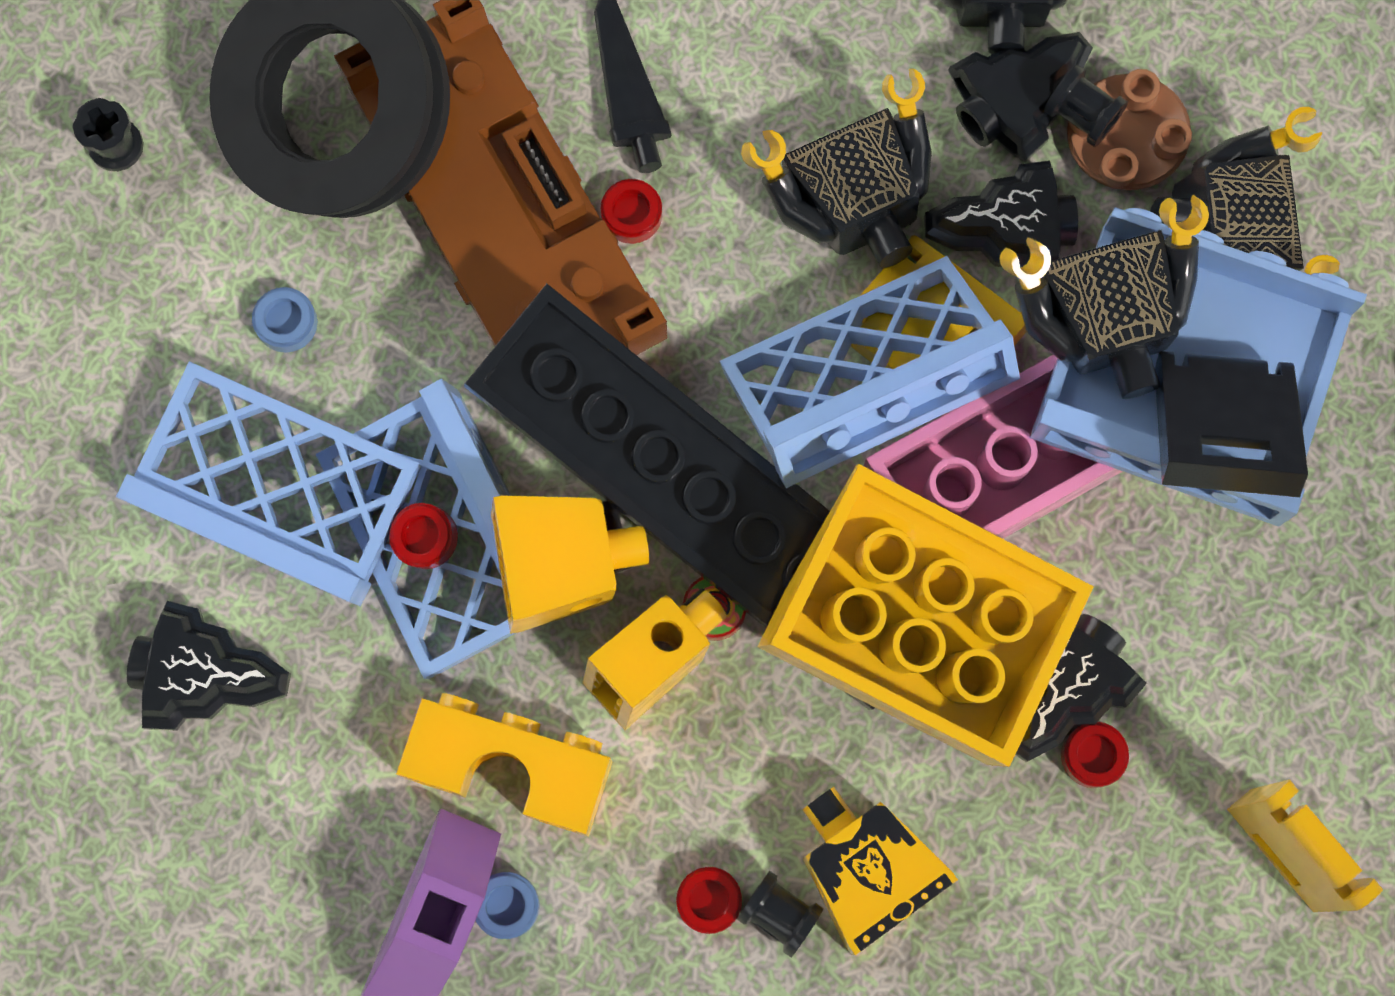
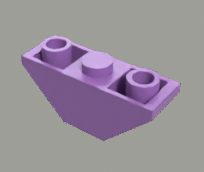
[361,808,501,996]

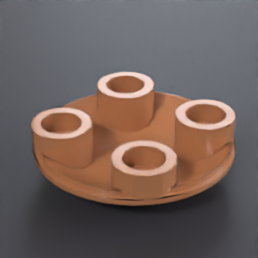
[1067,69,1192,190]

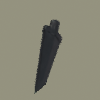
[594,0,672,173]

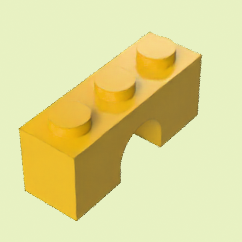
[396,693,613,837]

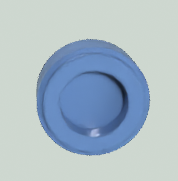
[252,287,318,353]
[476,872,540,939]

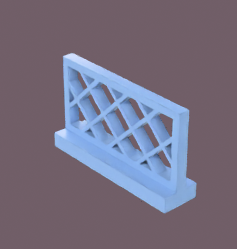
[720,256,1020,488]
[116,361,422,607]
[316,379,515,679]

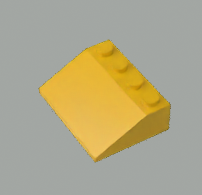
[757,464,1094,767]

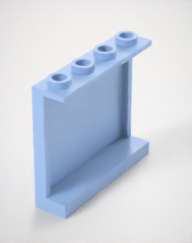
[1030,207,1367,527]

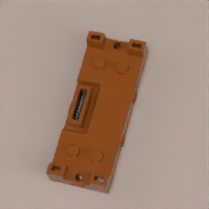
[334,0,667,355]

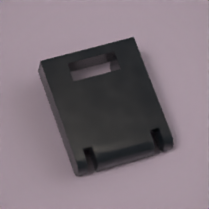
[1155,351,1308,497]

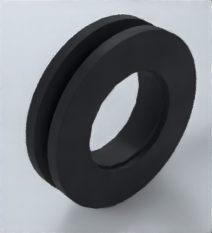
[209,0,450,218]

